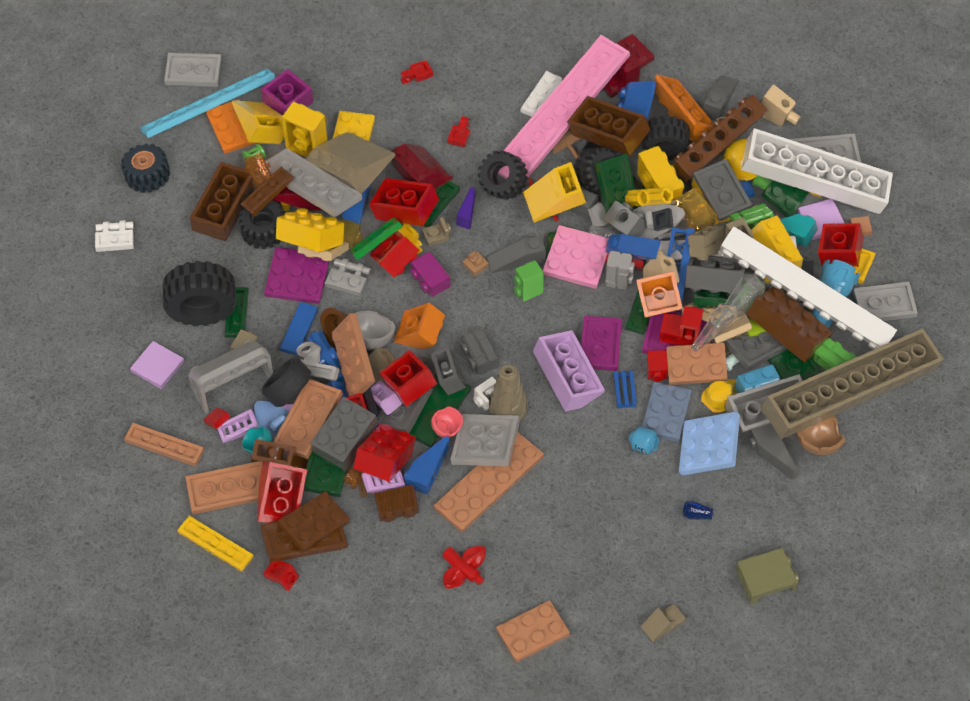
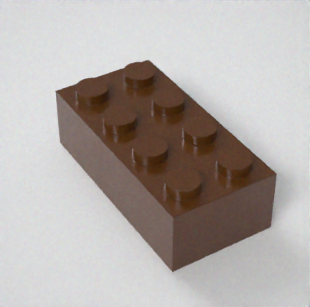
[567,95,651,156]
[190,162,256,241]
[746,286,833,363]

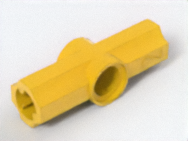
[625,187,674,206]

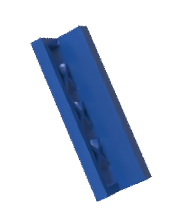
[667,228,695,304]

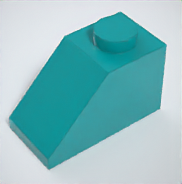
[780,214,818,247]

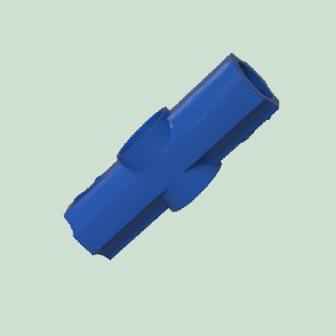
[307,331,345,383]

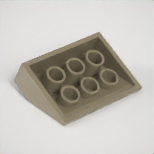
[305,132,396,194]

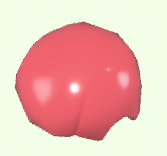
[431,406,463,437]

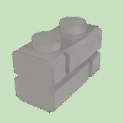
[606,251,635,290]

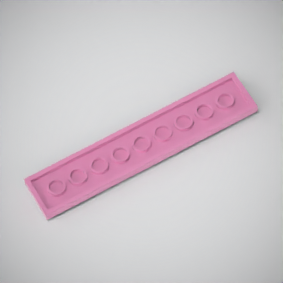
[498,35,630,179]

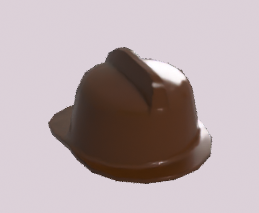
[320,307,348,351]

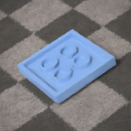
[679,411,740,475]

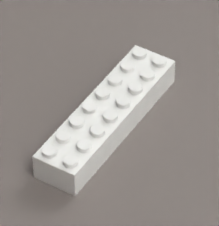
[741,128,893,214]

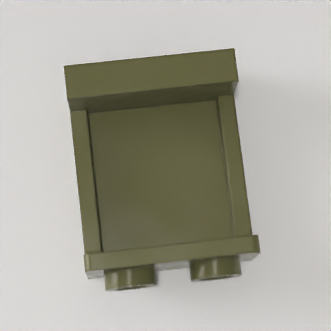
[736,548,799,605]

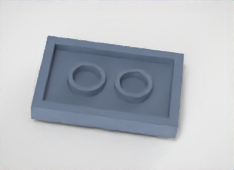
[642,382,692,442]

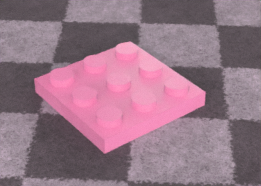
[543,225,609,289]

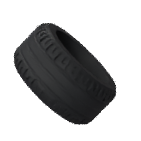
[262,358,311,407]

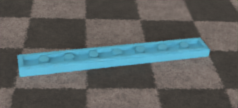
[140,69,275,138]

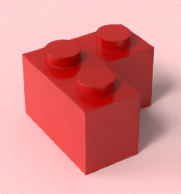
[659,306,703,346]

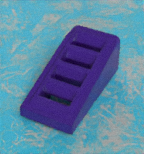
[456,187,475,230]

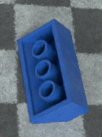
[613,81,656,154]

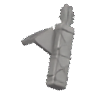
[286,342,339,381]

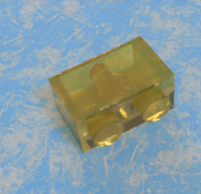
[675,188,717,232]

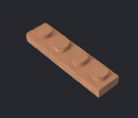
[124,423,204,467]

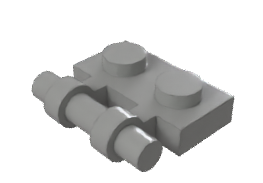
[325,258,371,296]

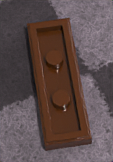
[241,166,294,217]

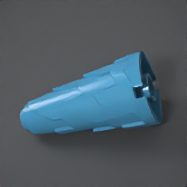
[812,260,860,329]

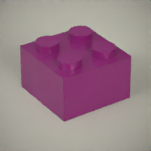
[261,69,313,116]

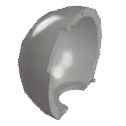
[354,311,395,350]

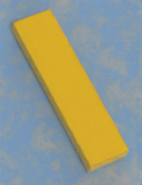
[177,515,254,572]

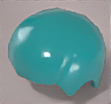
[242,425,272,454]

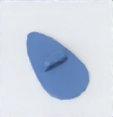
[254,400,289,442]

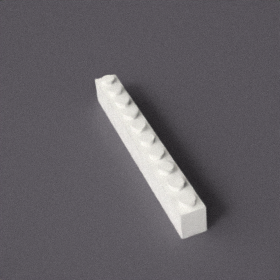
[720,227,897,350]

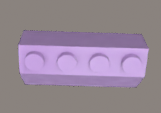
[533,330,605,412]

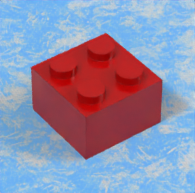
[818,223,864,267]
[379,350,437,407]

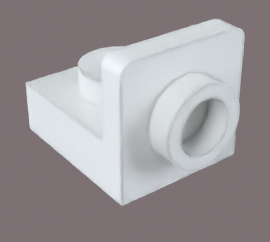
[473,377,496,411]

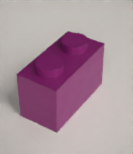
[410,251,451,297]

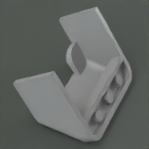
[189,341,273,414]

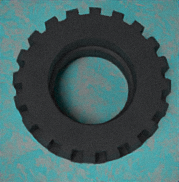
[162,261,236,326]

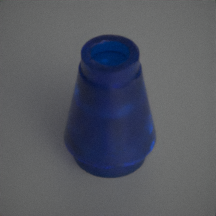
[683,500,713,520]

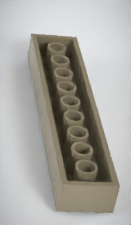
[761,328,944,439]

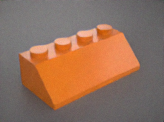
[654,74,714,142]

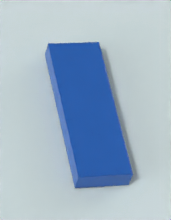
[280,302,318,356]

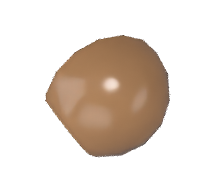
[796,416,845,456]

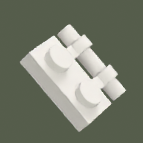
[95,220,134,252]

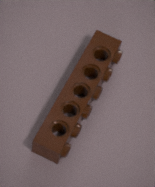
[673,95,768,183]

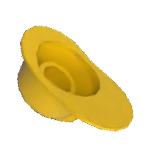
[701,379,737,413]

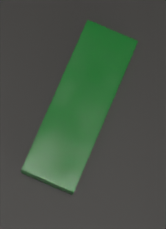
[350,217,402,260]

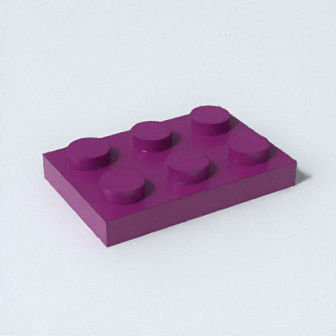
[581,316,622,371]

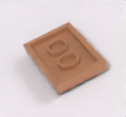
[667,343,727,385]
[496,600,570,663]

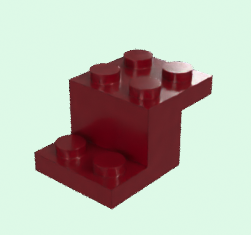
[603,33,655,98]

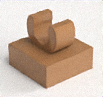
[462,251,489,276]

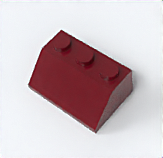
[391,143,452,189]

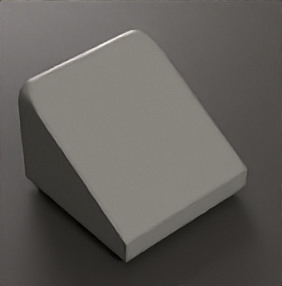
[588,202,608,227]

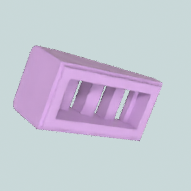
[370,380,402,415]
[218,409,259,443]
[361,471,405,493]

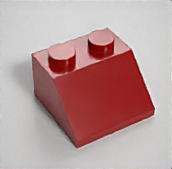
[369,230,420,278]

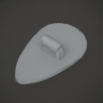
[632,204,685,239]

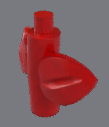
[442,545,486,589]

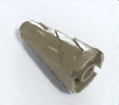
[489,365,528,421]

